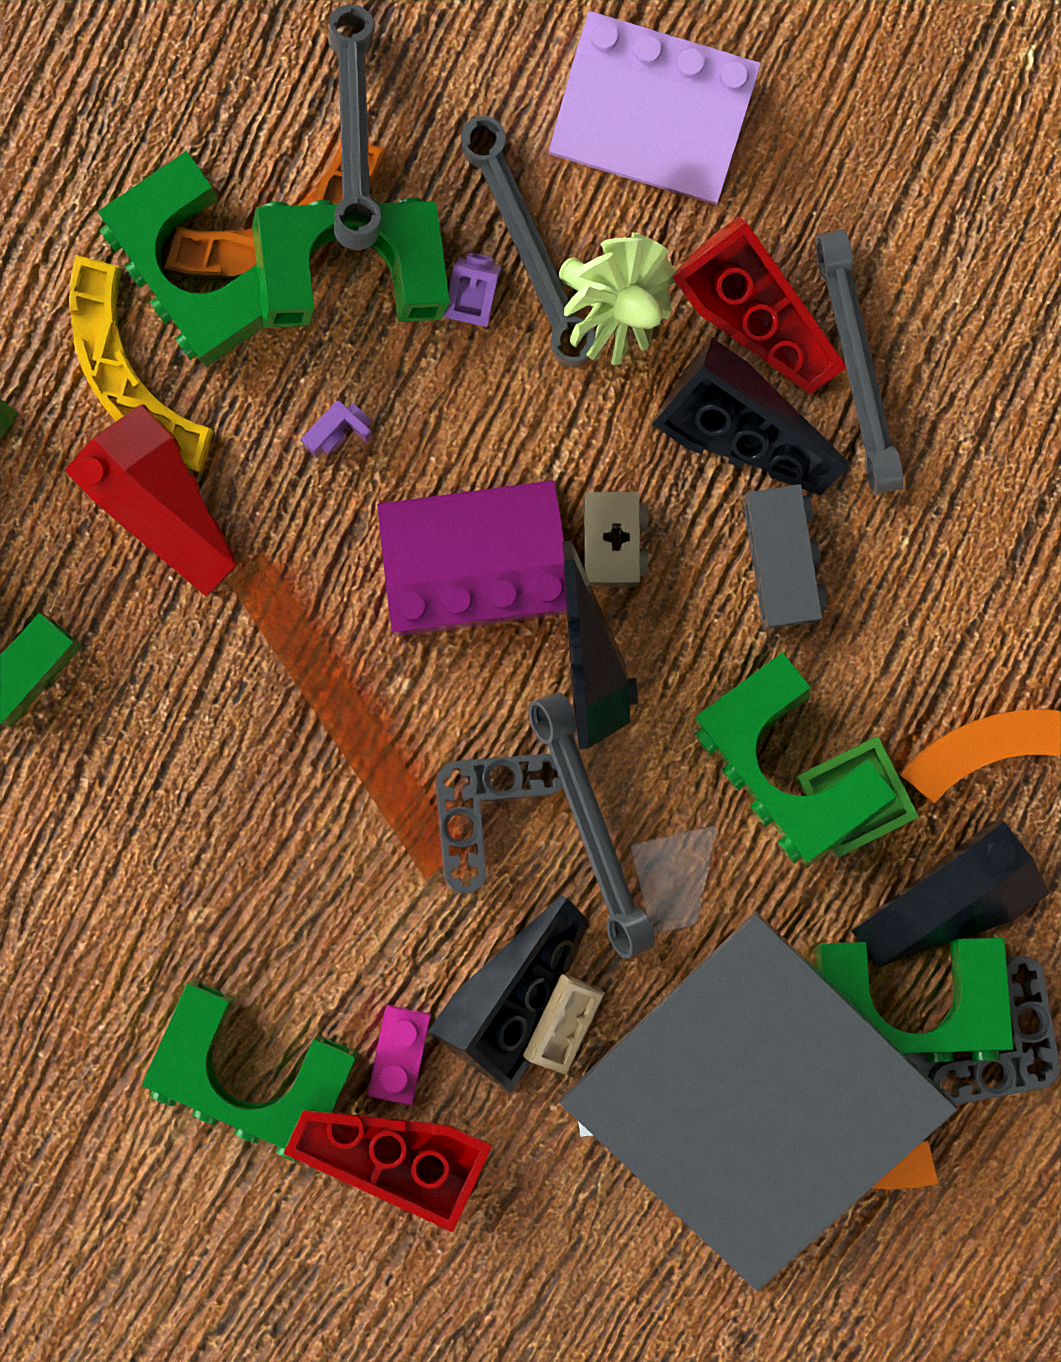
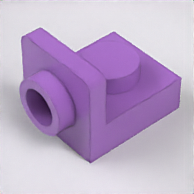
[444,253,502,327]
[301,400,373,458]

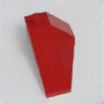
[672,216,846,394]
[64,404,238,596]
[283,1109,492,1232]

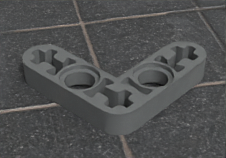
[435,754,563,894]
[928,955,1060,1104]

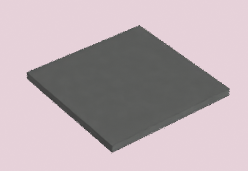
[560,911,957,1291]

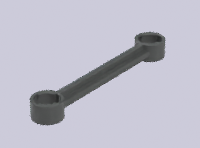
[328,5,381,250]
[461,116,596,367]
[815,229,903,495]
[528,692,655,959]

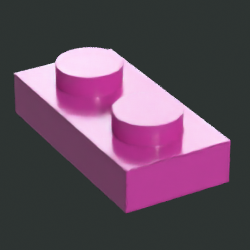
[367,1004,431,1105]

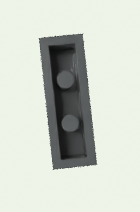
[742,484,827,630]

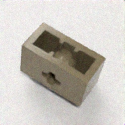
[584,492,648,587]

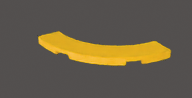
[69,255,214,474]

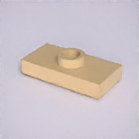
[523,974,605,1075]

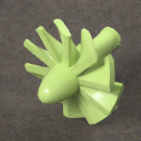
[559,232,676,365]

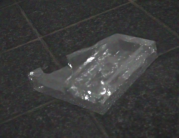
[630,825,717,934]

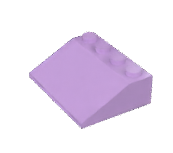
[548,11,761,206]

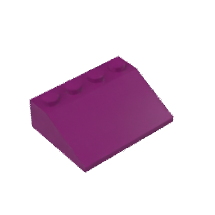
[377,480,567,637]

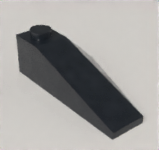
[652,338,849,495]
[562,541,638,749]
[850,821,1049,967]
[428,895,589,1093]

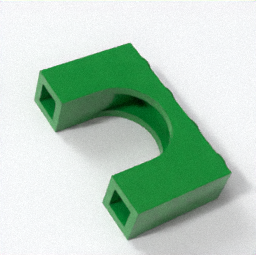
[97,151,264,367]
[252,198,450,328]
[0,613,82,727]
[694,652,897,869]
[815,937,1013,1063]
[141,980,359,1162]

